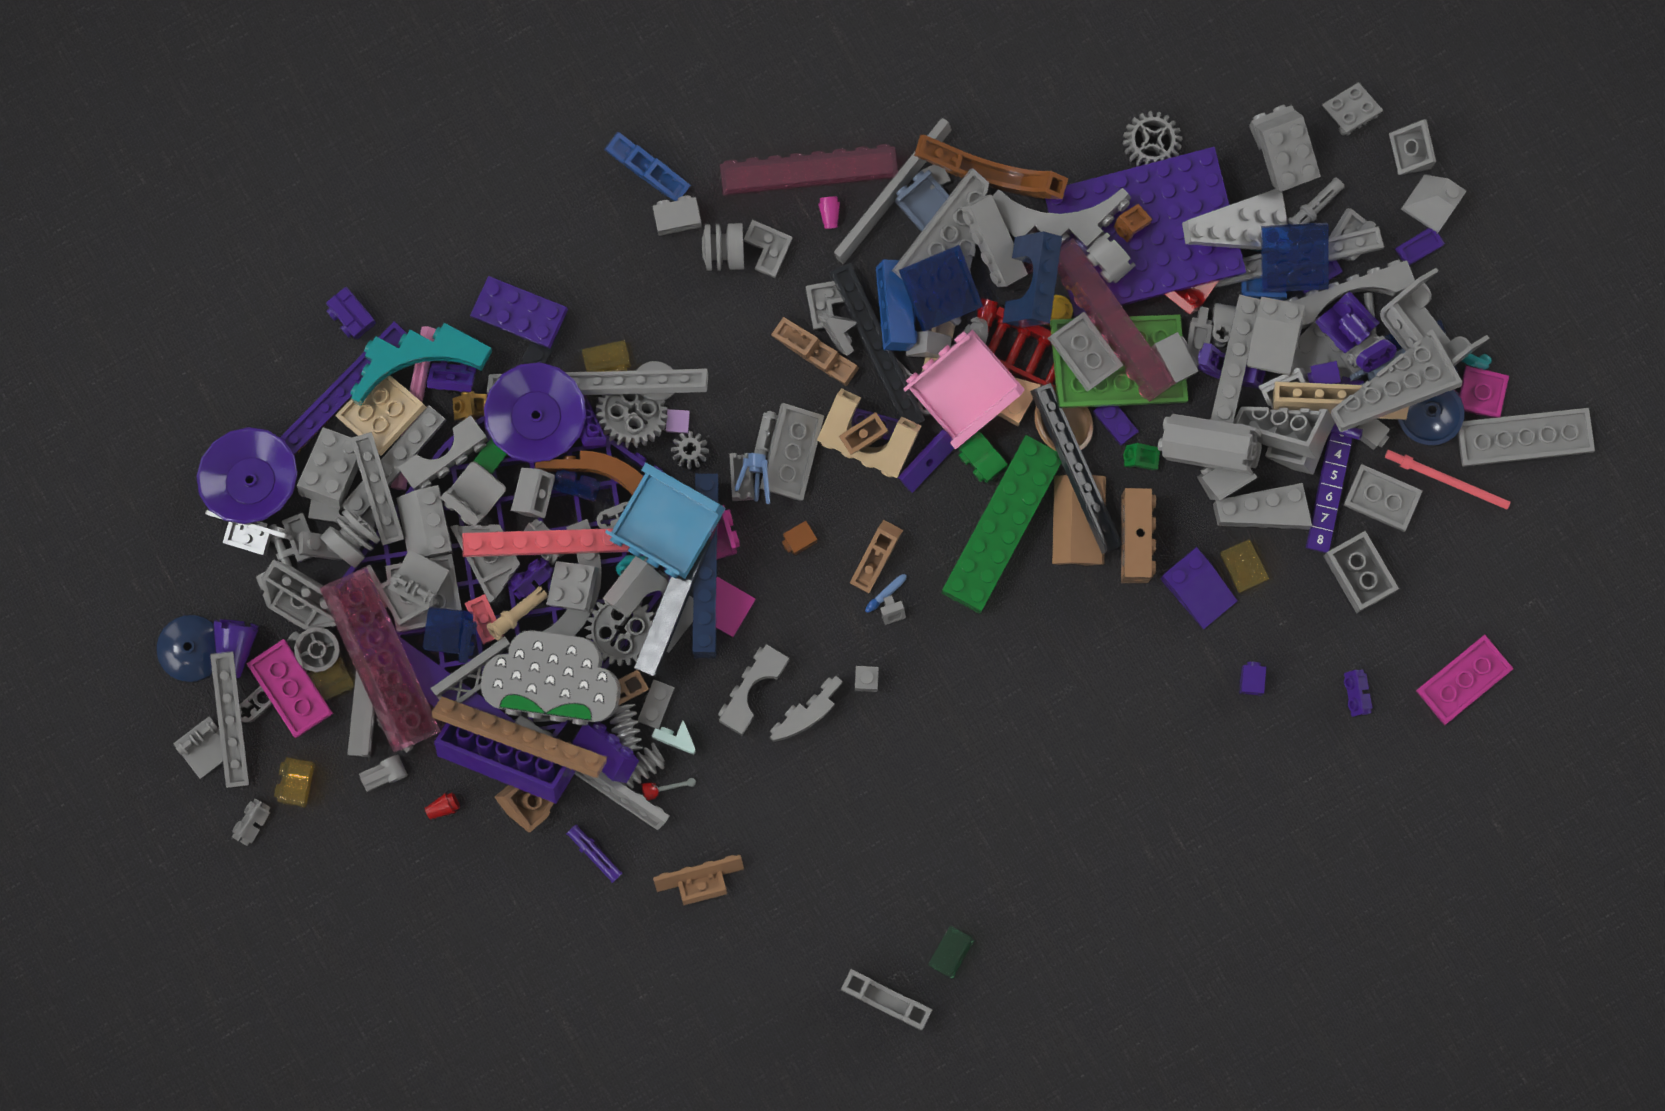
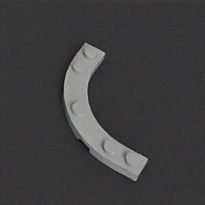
[542,519,602,636]

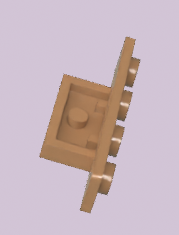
[653,855,744,905]

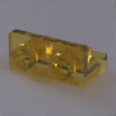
[582,340,631,372]

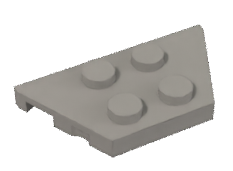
[451,525,520,604]

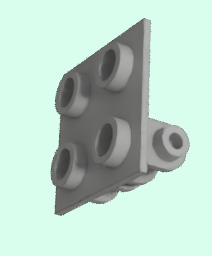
[1322,82,1383,136]
[388,550,449,610]
[173,716,223,779]

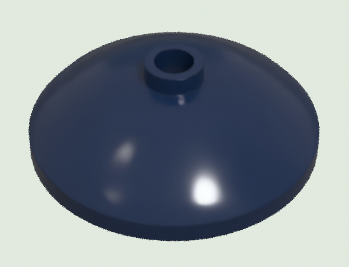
[1398,389,1465,445]
[157,615,216,682]

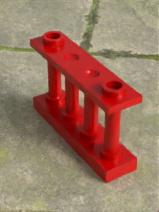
[988,307,1056,390]

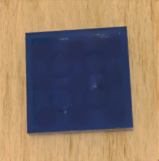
[1261,223,1329,292]
[899,245,983,331]

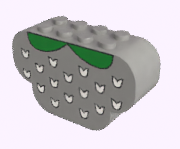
[481,631,621,725]

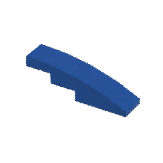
[604,132,691,201]

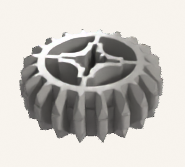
[1123,111,1182,167]

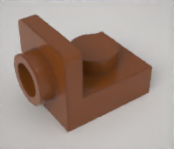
[1114,204,1152,242]

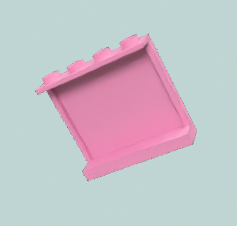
[903,329,1025,449]

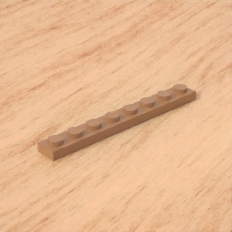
[432,697,607,778]

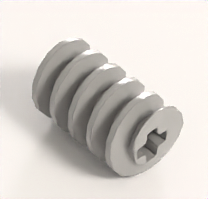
[610,704,643,751]
[626,743,665,789]

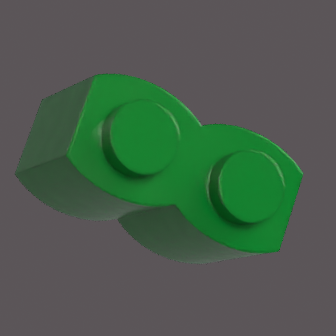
[958,431,1008,484]

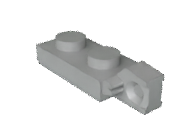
[1187,306,1213,368]

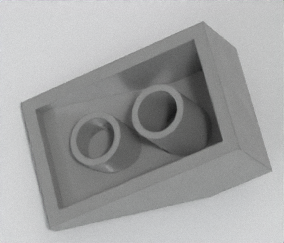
[1247,296,1305,376]

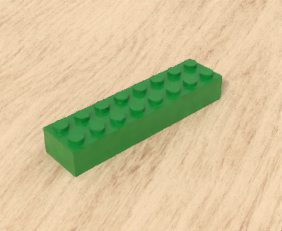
[941,435,1062,614]

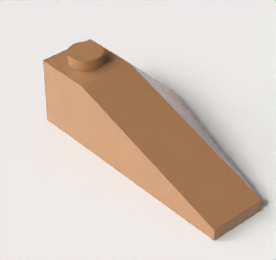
[495,741,572,832]

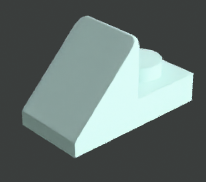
[652,720,696,755]

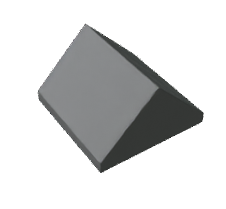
[1389,119,1436,175]

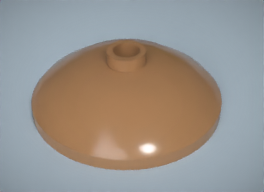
[1035,390,1093,451]

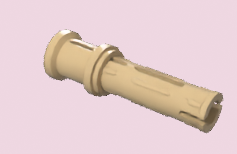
[486,587,548,641]

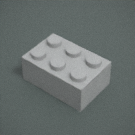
[1255,110,1321,192]
[297,427,359,510]
[1324,531,1399,613]

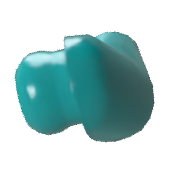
[1462,354,1491,370]
[616,555,647,576]

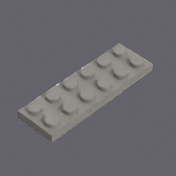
[1458,408,1595,467]

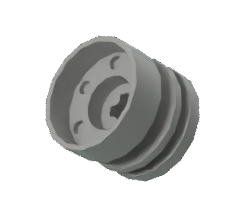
[702,223,744,271]
[320,509,381,568]

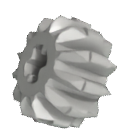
[671,431,709,470]

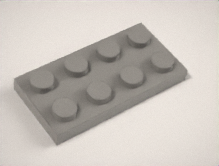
[760,403,824,501]

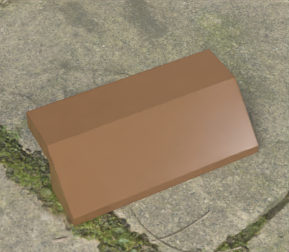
[1052,475,1106,566]

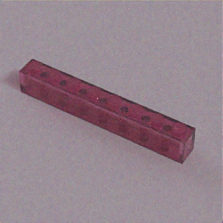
[720,144,898,195]
[1057,239,1176,402]

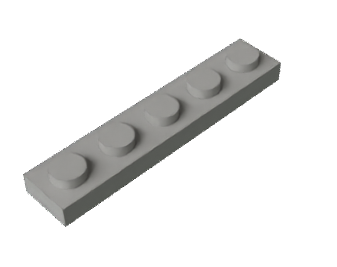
[350,432,404,545]

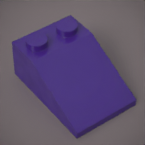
[1160,547,1237,630]

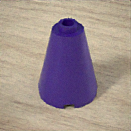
[213,619,259,678]

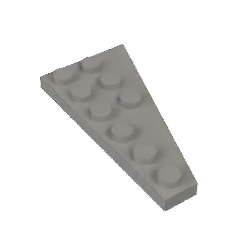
[1331,329,1462,432]

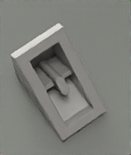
[906,330,952,358]

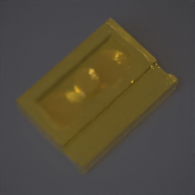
[1220,539,1269,593]
[307,657,355,701]

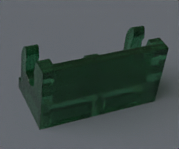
[928,926,974,980]

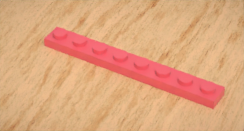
[462,529,630,557]

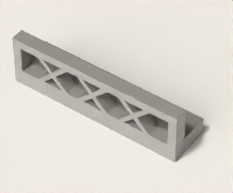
[431,637,510,703]
[347,665,380,757]

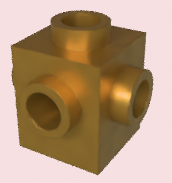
[453,391,487,420]

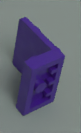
[1315,291,1379,353]

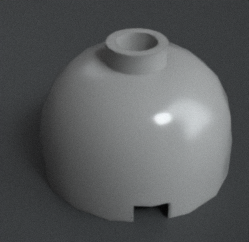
[294,627,340,672]

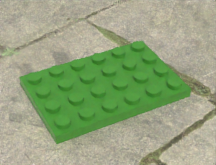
[1050,315,1188,408]

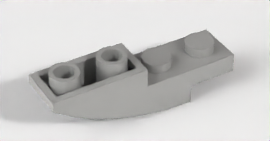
[770,676,843,742]

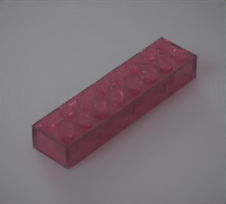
[320,567,441,752]

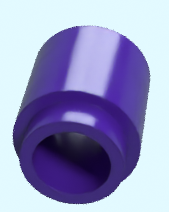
[1338,313,1371,346]

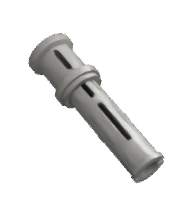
[1287,177,1345,234]

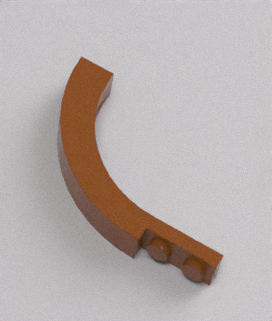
[914,135,1069,199]
[535,451,643,495]

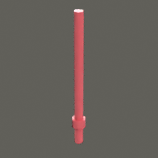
[1384,450,1510,510]

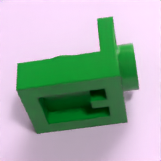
[1123,443,1160,470]

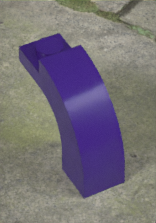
[1198,343,1266,389]

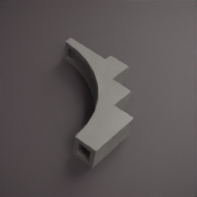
[992,188,1132,248]

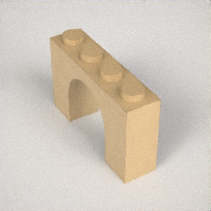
[817,388,921,478]

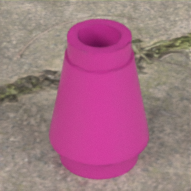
[818,197,840,229]

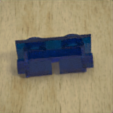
[552,469,601,501]

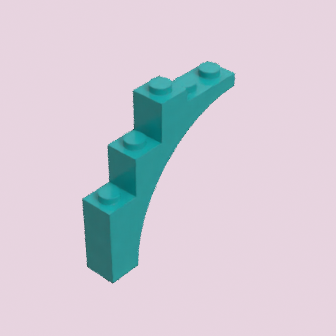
[350,323,492,406]

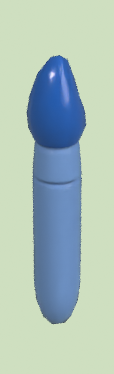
[865,574,907,613]

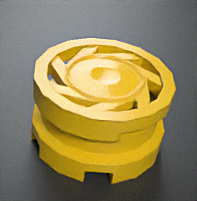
[1046,295,1073,327]

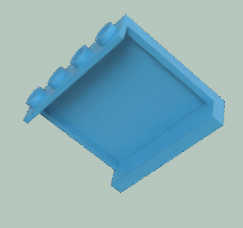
[605,463,726,579]

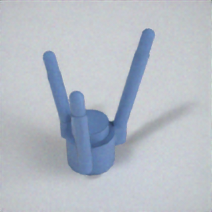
[735,453,770,504]

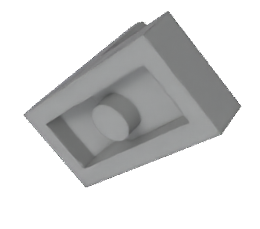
[818,314,857,355]

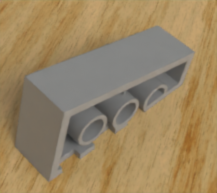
[1233,407,1335,460]
[1213,483,1312,530]

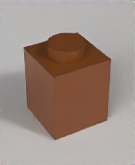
[781,521,817,556]

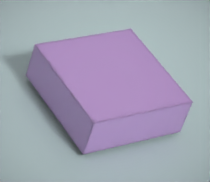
[666,409,690,434]

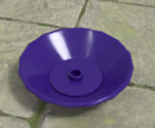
[484,362,586,463]
[196,427,298,524]

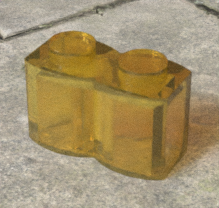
[274,757,315,808]

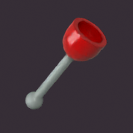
[641,778,696,801]

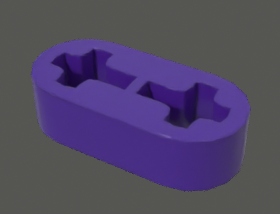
[1356,339,1396,372]

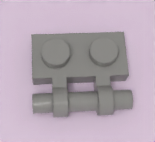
[268,513,313,566]

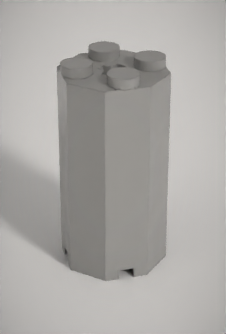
[1158,414,1262,475]

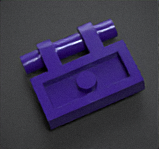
[427,361,476,392]

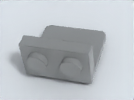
[440,461,506,527]

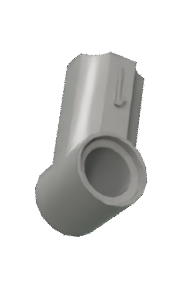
[359,755,408,792]

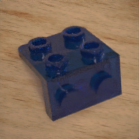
[423,607,477,663]

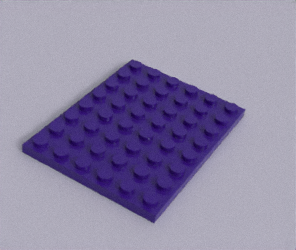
[1046,147,1247,318]

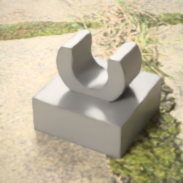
[880,595,906,625]

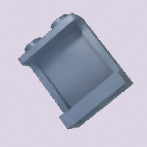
[895,170,949,232]

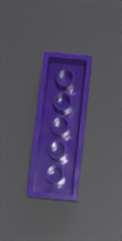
[434,723,576,804]

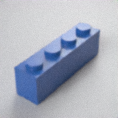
[876,260,918,351]

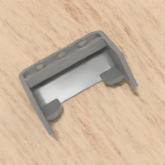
[1380,268,1489,366]

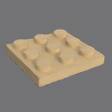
[335,376,427,456]

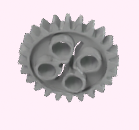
[595,394,668,448]
[585,599,655,666]

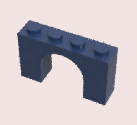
[1003,231,1062,328]

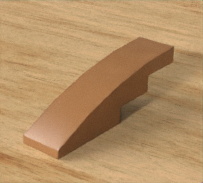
[771,317,859,386]

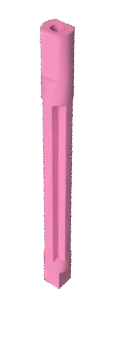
[391,326,436,490]

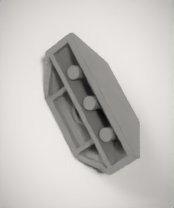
[261,559,350,630]

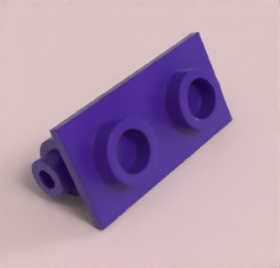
[508,558,554,600]
[1344,670,1373,717]

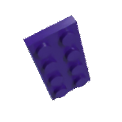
[470,276,568,349]

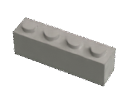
[961,195,1028,287]

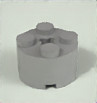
[1085,233,1136,284]

